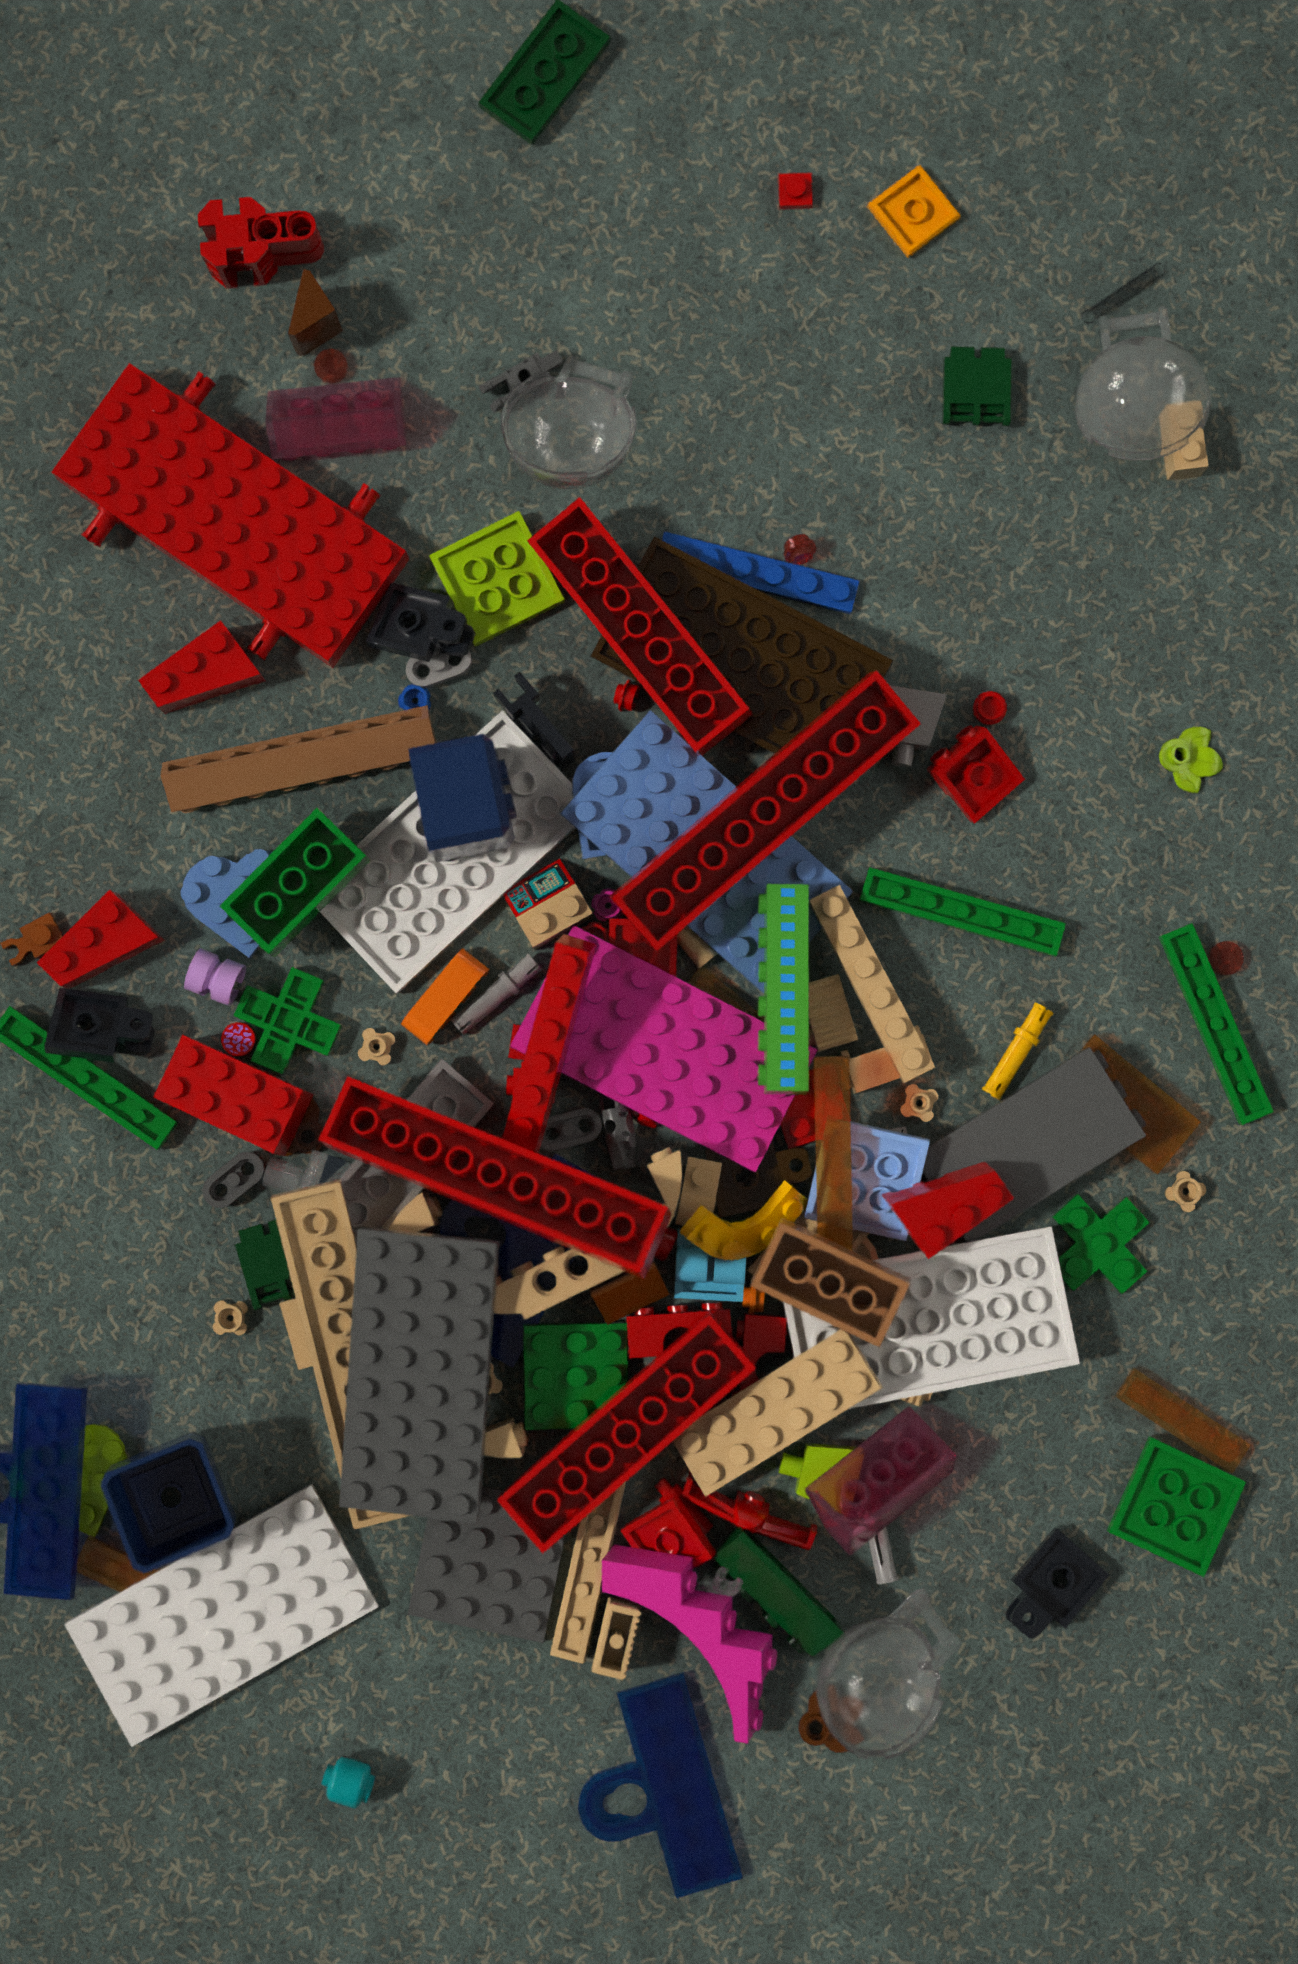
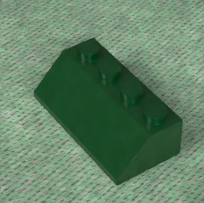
[712,1526,844,1657]

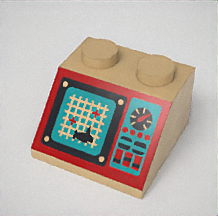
[503,858,593,950]

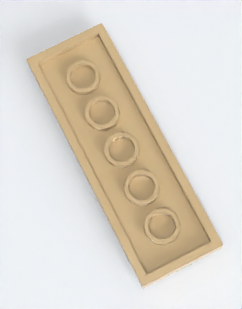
[673,1329,883,1497]

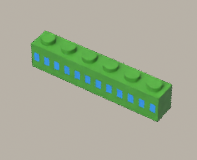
[758,884,809,1095]

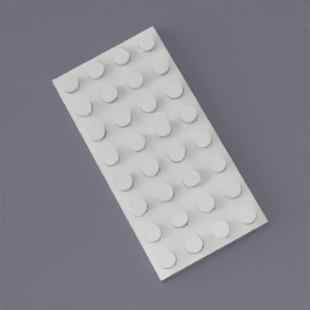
[320,710,575,994]
[783,1226,1080,1409]
[64,1484,379,1747]

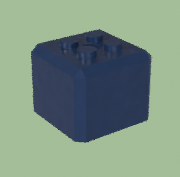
[408,734,517,862]
[100,1431,236,1573]

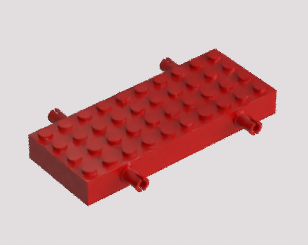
[51,363,410,668]

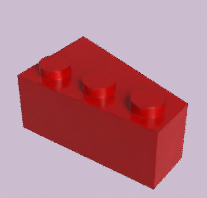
[138,620,266,714]
[36,889,165,989]
[881,1162,1014,1260]

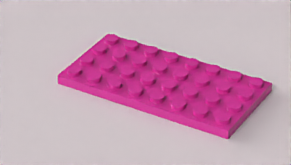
[510,925,817,1173]

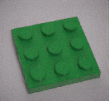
[523,1321,628,1430]
[1107,1436,1246,1577]

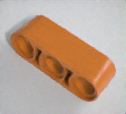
[401,948,490,1046]

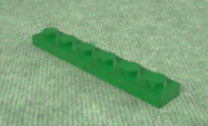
[859,867,1066,957]
[1159,923,1274,1125]
[0,1006,179,1150]

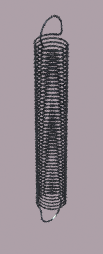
[1082,263,1165,323]

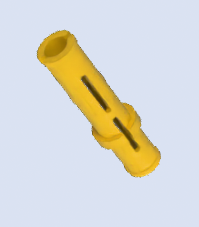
[982,1002,1054,1101]

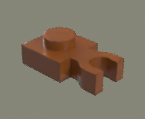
[0,912,63,967]

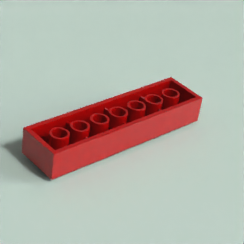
[527,497,753,756]
[497,1311,756,1554]

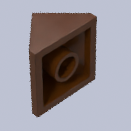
[288,269,343,356]
[590,1260,670,1325]

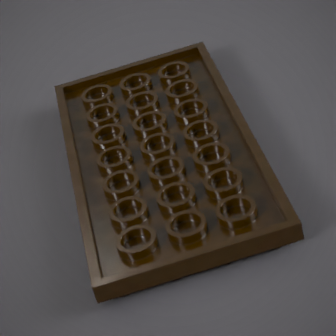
[591,537,893,754]

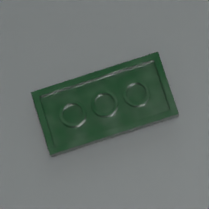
[478,0,611,145]

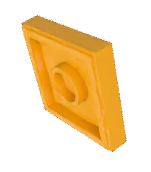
[867,165,961,258]

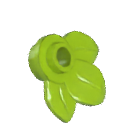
[1159,727,1223,793]

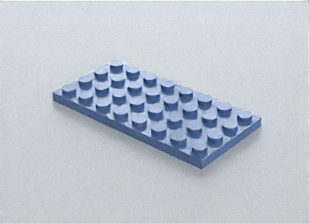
[560,710,853,993]

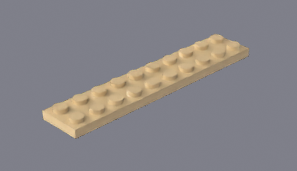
[271,1179,411,1529]

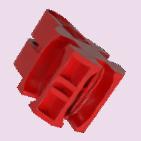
[198,197,324,289]

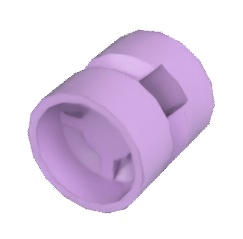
[184,948,246,1006]

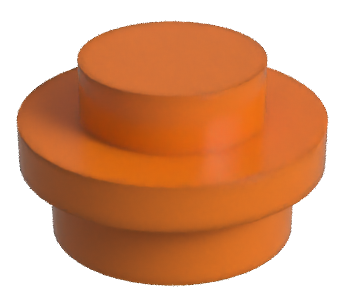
[742,1281,765,1315]

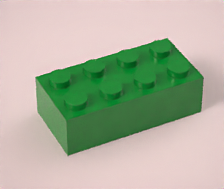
[220,808,371,958]

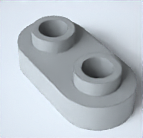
[406,642,472,688]

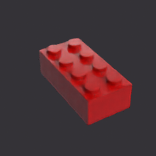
[153,1035,314,1156]

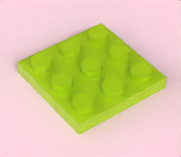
[429,511,565,647]

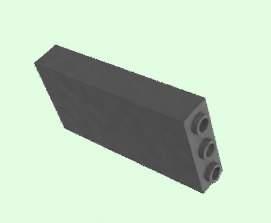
[923,1047,1146,1242]

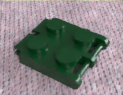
[942,346,1011,427]
[235,1219,295,1310]

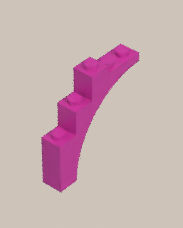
[602,1545,777,1744]

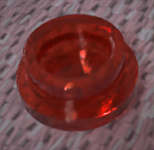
[783,534,817,565]

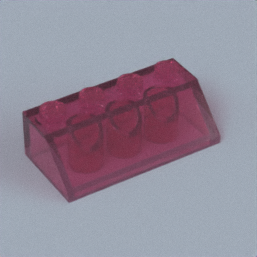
[265,377,406,460]
[805,1406,957,1556]

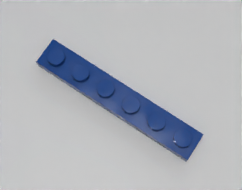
[662,532,860,614]

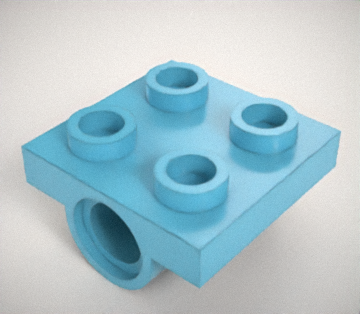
[674,1229,746,1302]

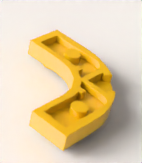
[679,1180,808,1260]

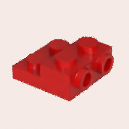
[926,725,1025,824]

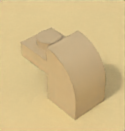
[675,1157,722,1226]

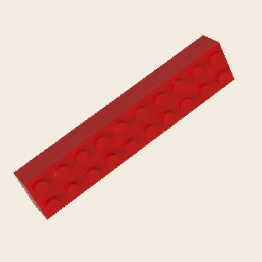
[609,670,921,951]
[319,1076,672,1279]

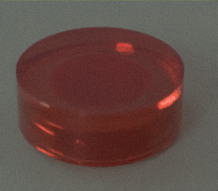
[314,349,348,384]
[1208,941,1244,976]

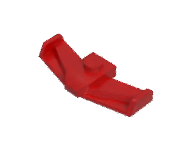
[682,1472,817,1550]

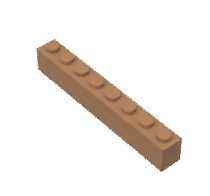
[160,705,437,813]

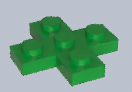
[233,967,342,1075]
[1052,1194,1150,1294]

